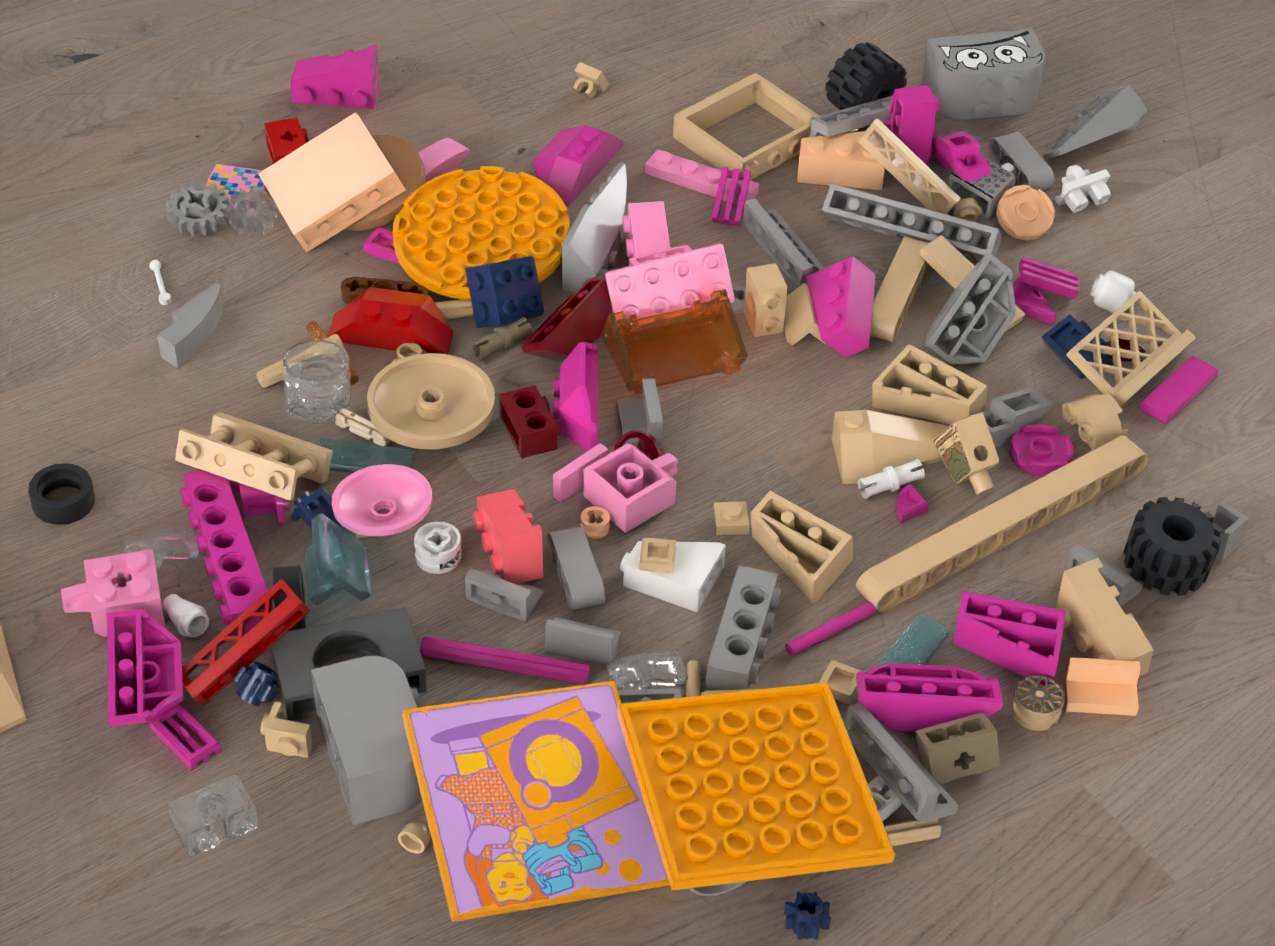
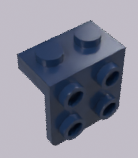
[465,256,544,328]

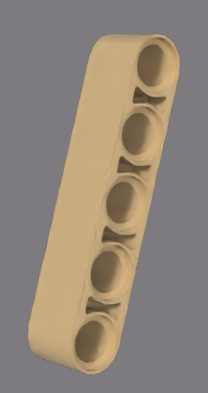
[870,236,930,342]

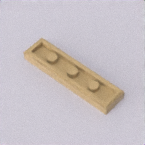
[919,235,1026,333]

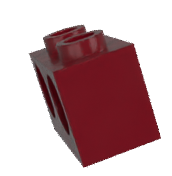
[499,385,561,459]

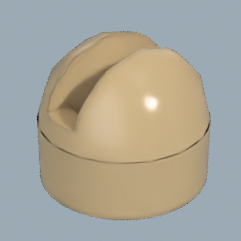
[398,820,431,854]

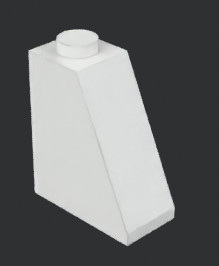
[620,541,726,612]

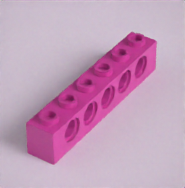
[180,470,273,636]

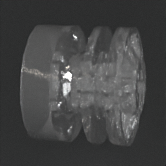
[283,340,351,423]

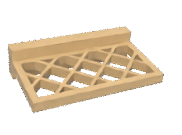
[1066,290,1196,407]

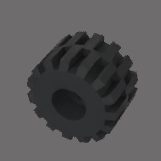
[825,42,907,110]
[1123,497,1222,596]

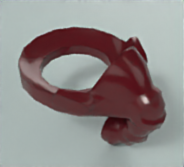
[614,430,665,460]

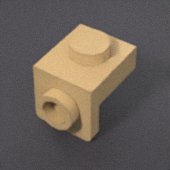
[260,702,313,758]

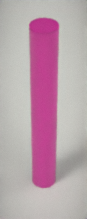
[785,601,876,656]

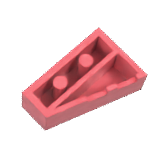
[472,489,543,584]

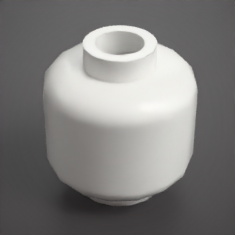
[1090,270,1137,313]

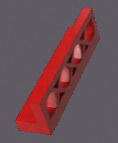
[182,579,311,706]

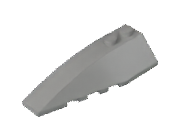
[562,162,627,293]

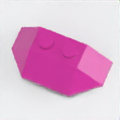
[533,125,623,207]
[553,342,598,451]
[107,609,183,727]
[856,663,1003,732]

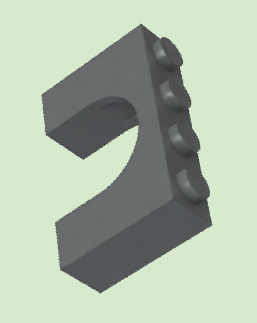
[270,607,427,721]

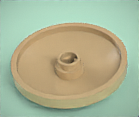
[367,353,495,449]

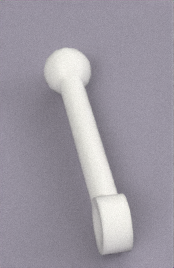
[149,260,171,305]

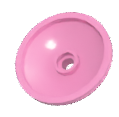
[332,464,433,537]

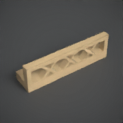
[858,118,961,215]

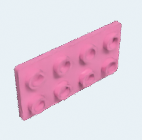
[605,243,735,331]

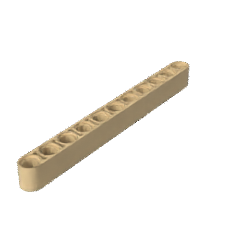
[856,436,1149,612]

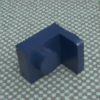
[290,487,340,539]

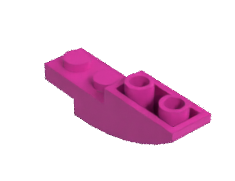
[931,131,991,181]

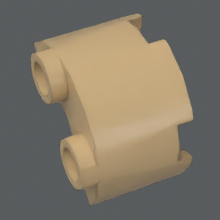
[1061,393,1128,450]

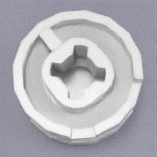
[414,521,462,574]

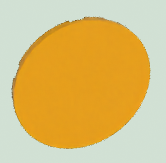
[392,166,571,301]

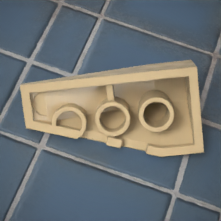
[832,410,949,484]

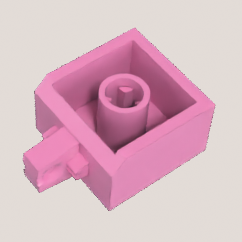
[583,443,678,533]
[61,549,165,637]

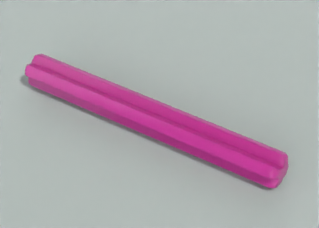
[420,636,590,685]

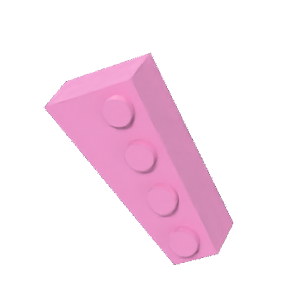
[622,201,671,266]

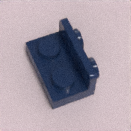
[1041,314,1113,379]

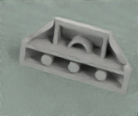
[924,252,1016,365]

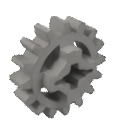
[165,181,230,237]

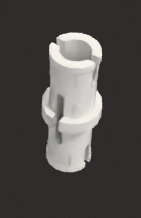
[857,459,925,499]

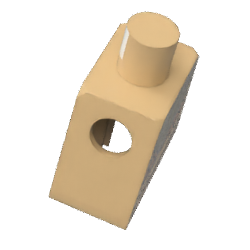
[933,412,999,495]

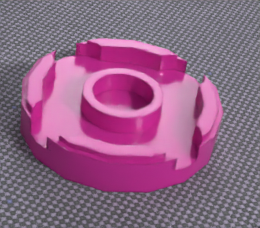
[1009,424,1074,477]

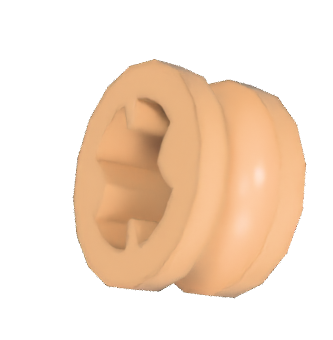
[580,506,610,539]

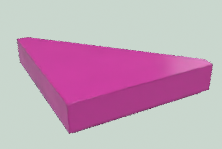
[1013,276,1057,326]

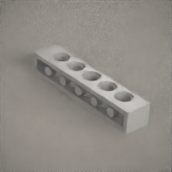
[822,183,1002,261]

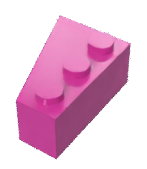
[290,44,380,109]
[884,85,939,166]
[806,256,876,358]
[953,591,1066,690]

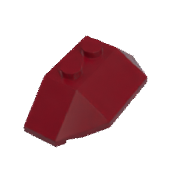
[521,276,611,360]

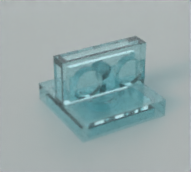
[304,513,372,606]

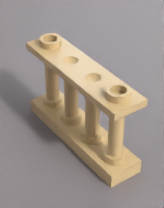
[175,412,333,501]

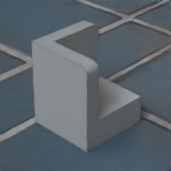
[1213,502,1249,562]

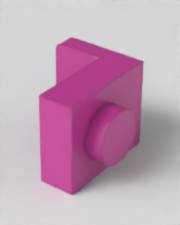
[239,484,290,525]

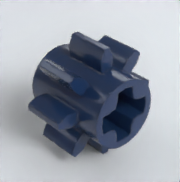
[234,662,280,706]
[784,892,831,940]

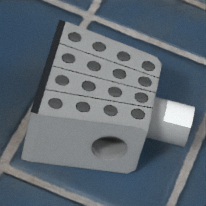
[948,159,1016,221]

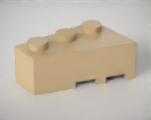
[872,344,987,425]
[1056,558,1154,676]

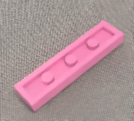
[644,149,759,205]

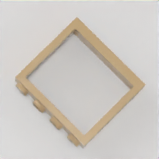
[673,72,823,180]

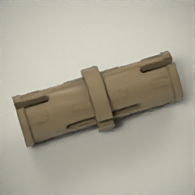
[471,317,533,360]

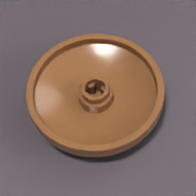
[343,135,425,231]

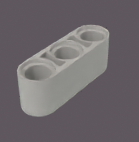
[989,132,1054,191]
[548,526,605,611]

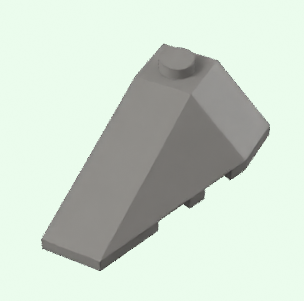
[1043,84,1148,159]

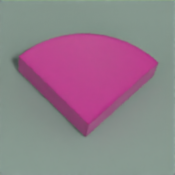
[895,484,929,523]

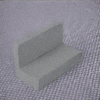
[617,378,663,447]
[1065,544,1142,607]
[465,568,544,622]
[545,617,621,666]

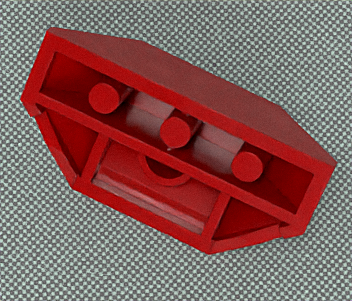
[327,287,454,355]

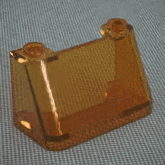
[602,289,748,394]

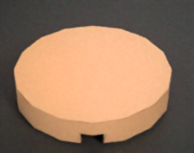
[996,185,1055,241]

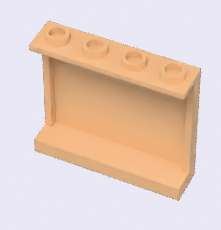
[258,112,406,253]

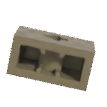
[915,712,1000,784]

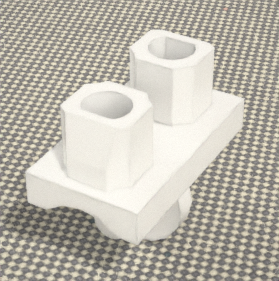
[1055,165,1111,214]

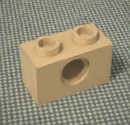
[744,263,787,337]

